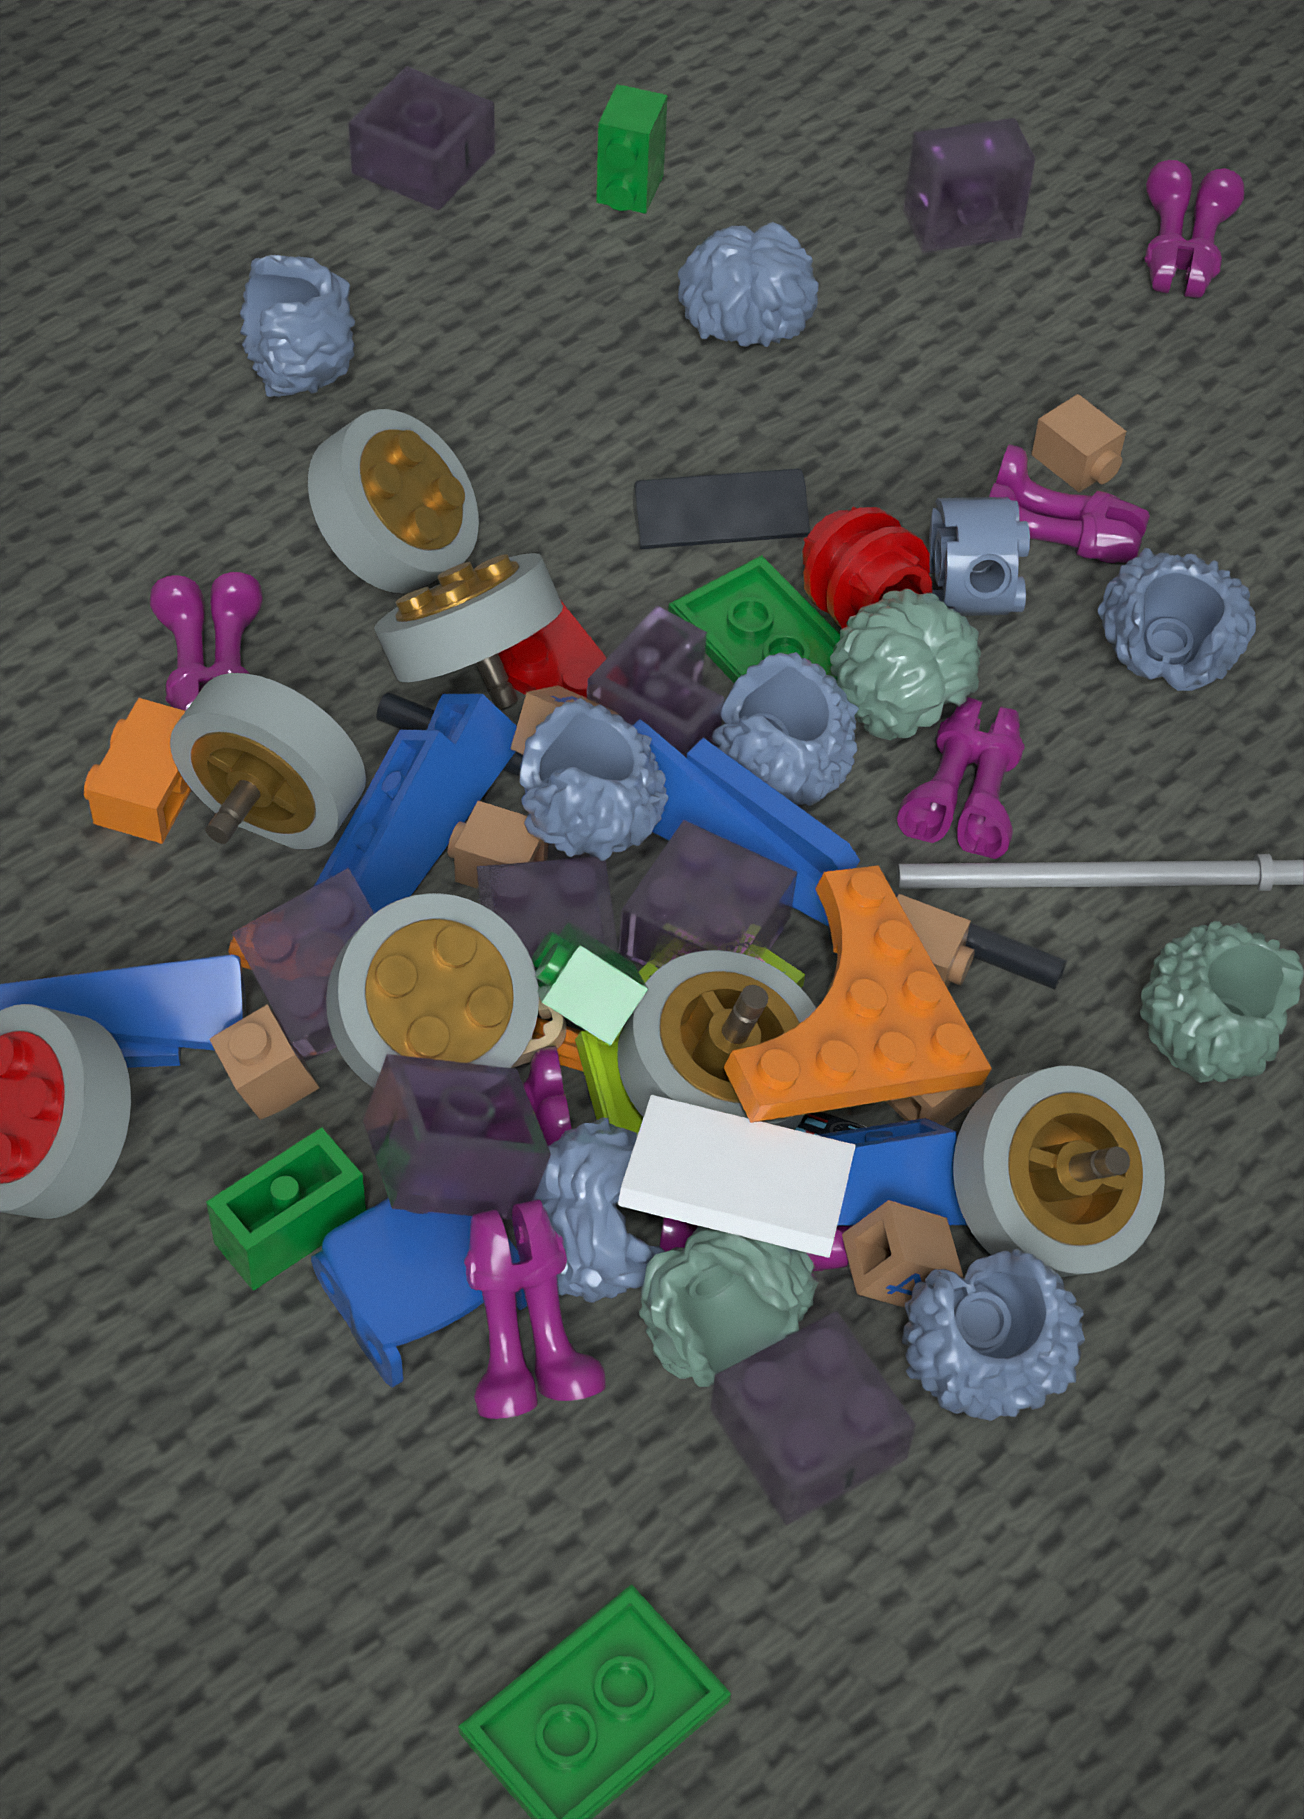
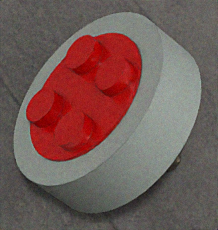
[0,1004,131,1219]

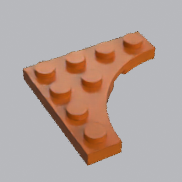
[723,865,992,1123]

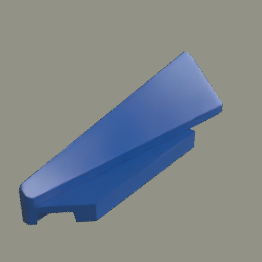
[314,694,517,949]
[633,719,860,927]
[0,954,246,1068]
[818,1118,967,1225]

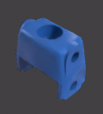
[311,1174,527,1388]

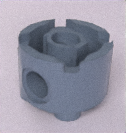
[929,497,1030,616]

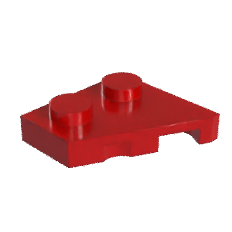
[498,601,622,707]

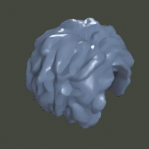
[678,222,819,347]
[240,255,355,397]
[1098,548,1257,691]
[712,652,859,806]
[520,698,668,861]
[514,1117,665,1303]
[902,1249,1085,1421]

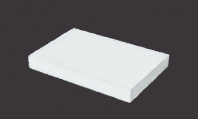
[618,1095,856,1258]

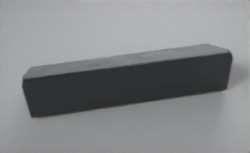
[633,468,810,550]

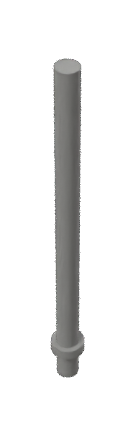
[897,854,1304,891]

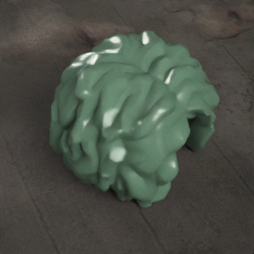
[830,589,981,740]
[1140,921,1304,1083]
[639,1226,819,1387]

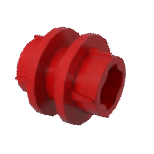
[802,506,932,629]

